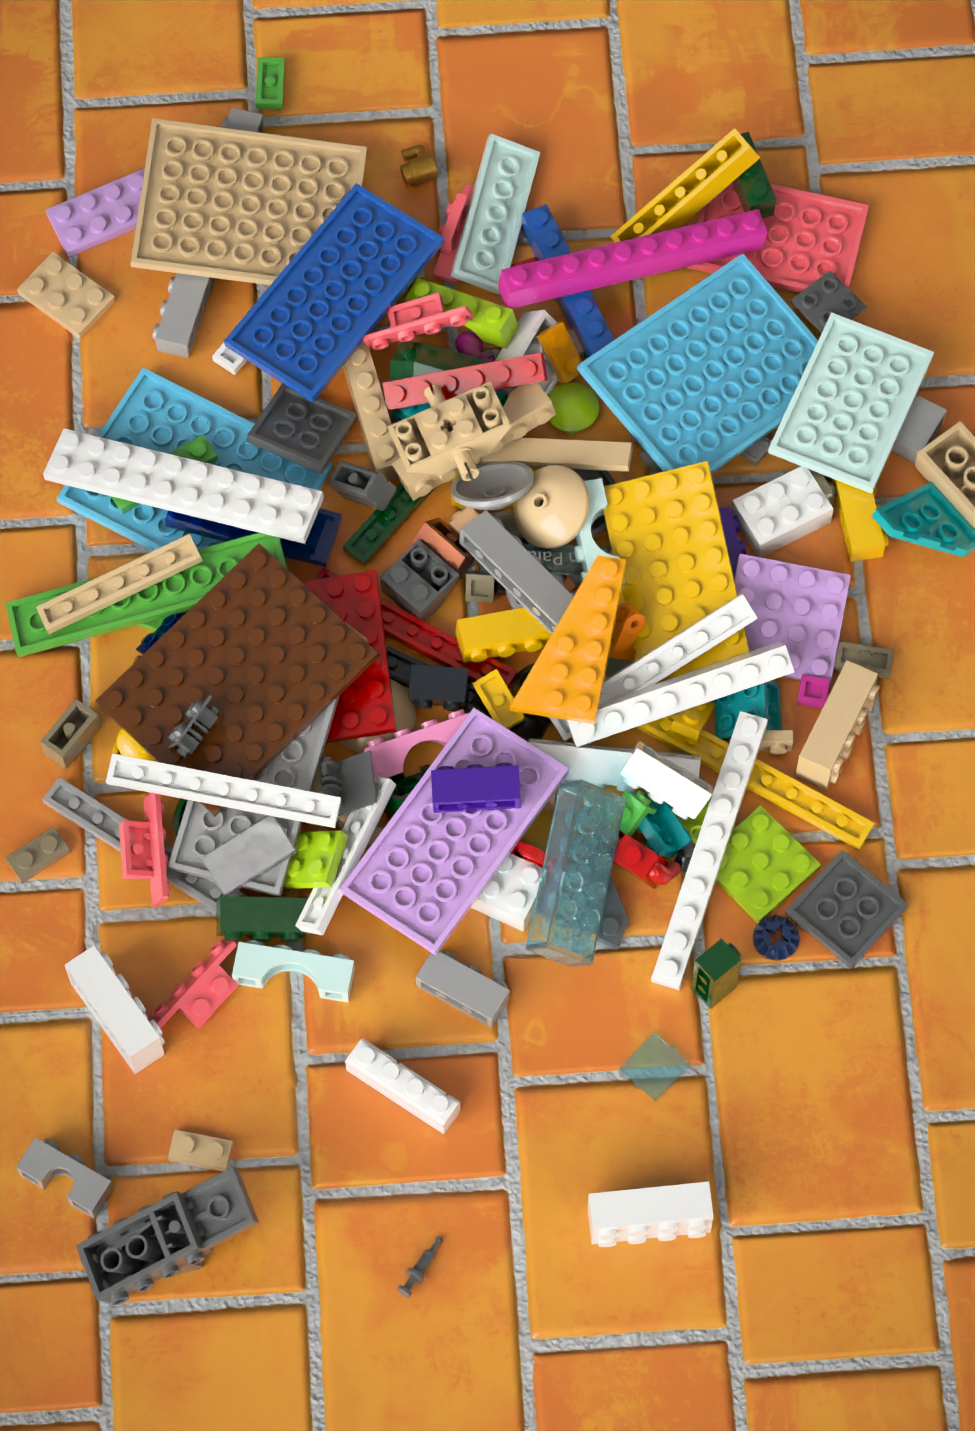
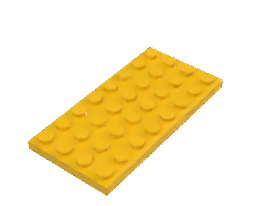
[603,461,750,684]

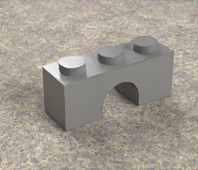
[16,1137,114,1219]

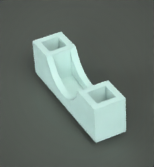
[574,478,625,589]
[232,940,355,1003]

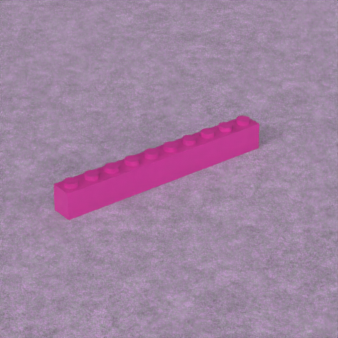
[498,209,768,309]

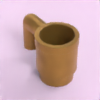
[400,145,438,186]

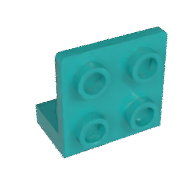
[714,680,782,741]

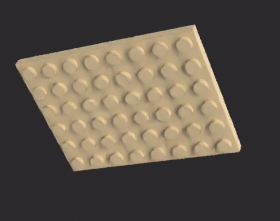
[131,118,367,285]

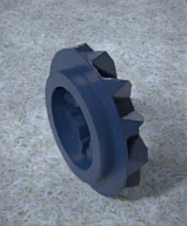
[753,914,800,961]

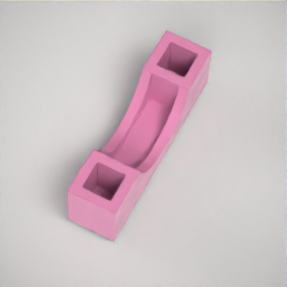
[362,709,469,778]

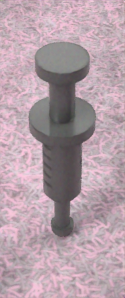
[397,1236,443,1298]

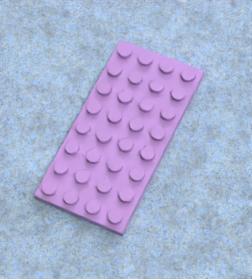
[339,708,569,955]

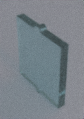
[620,1032,690,1101]

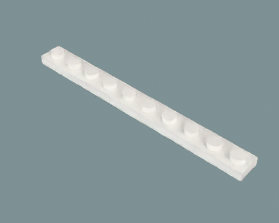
[651,711,768,990]

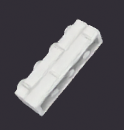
[345,1038,460,1134]

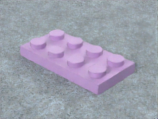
[46,169,145,258]

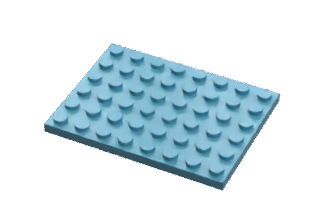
[577,253,818,474]
[57,368,334,551]

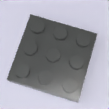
[246,383,357,474]
[785,850,909,970]

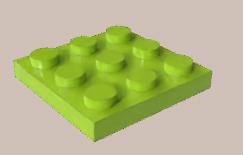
[715,805,821,924]

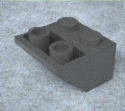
[380,539,460,622]

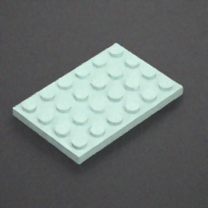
[768,312,934,494]

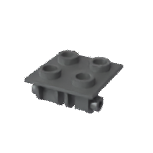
[790,271,867,333]
[168,695,219,758]
[319,750,377,816]

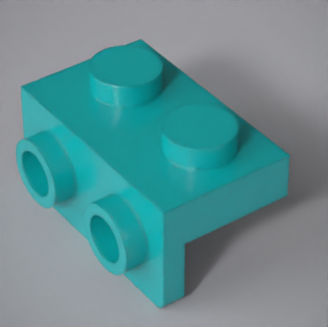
[636,800,692,857]

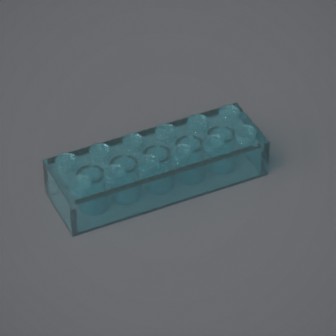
[525,779,626,967]

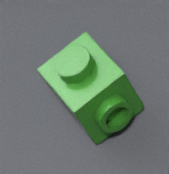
[606,790,657,836]

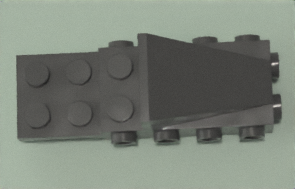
[76,1167,259,1305]

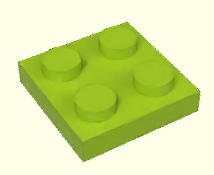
[284,830,348,889]

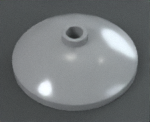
[451,461,535,510]

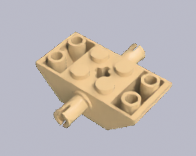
[388,382,511,481]

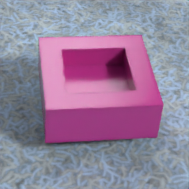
[797,674,830,709]

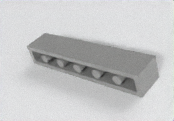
[459,510,575,635]

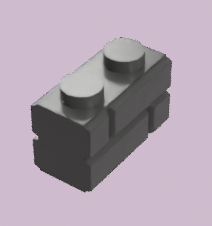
[329,461,396,511]

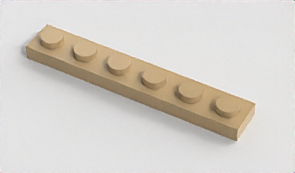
[36,534,203,634]

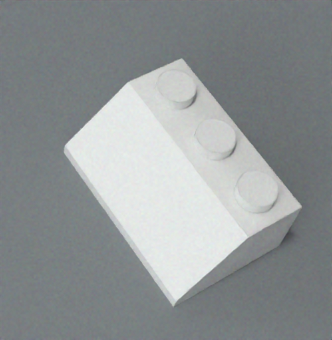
[495,310,575,396]
[620,741,713,819]

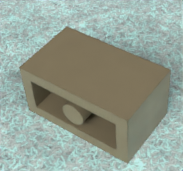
[40,699,101,769]

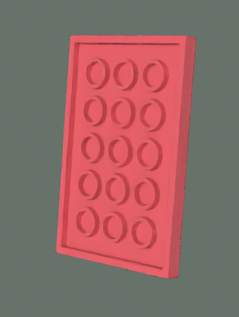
[686,183,869,293]

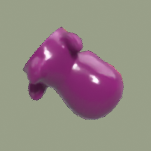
[455,331,495,362]

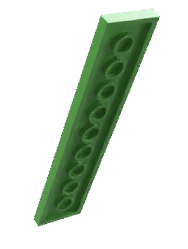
[6,533,287,657]

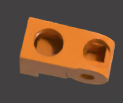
[609,602,645,661]

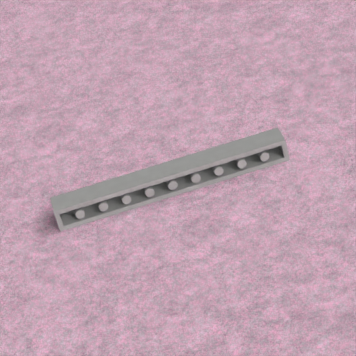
[153,108,264,358]

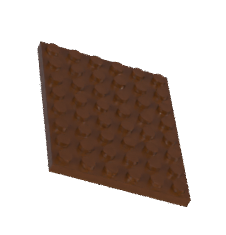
[95,543,379,817]

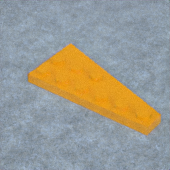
[509,555,627,724]

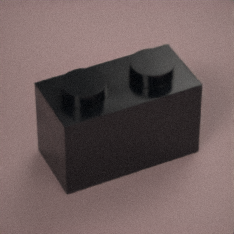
[408,664,471,711]

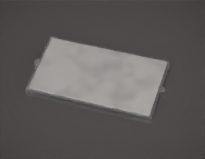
[200,815,298,896]

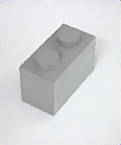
[891,395,947,463]

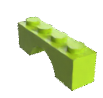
[405,278,519,349]

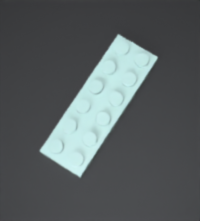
[450,134,540,295]

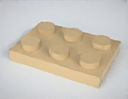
[17,252,115,339]

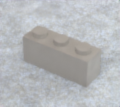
[416,950,510,1028]

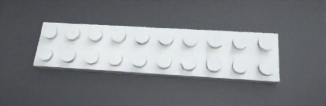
[43,428,324,544]

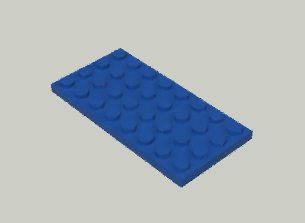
[224,183,444,402]

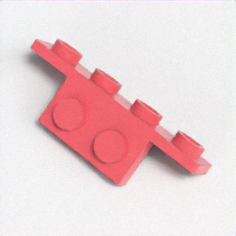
[433,184,474,284]
[363,292,474,350]
[119,793,170,907]
[150,939,238,1028]

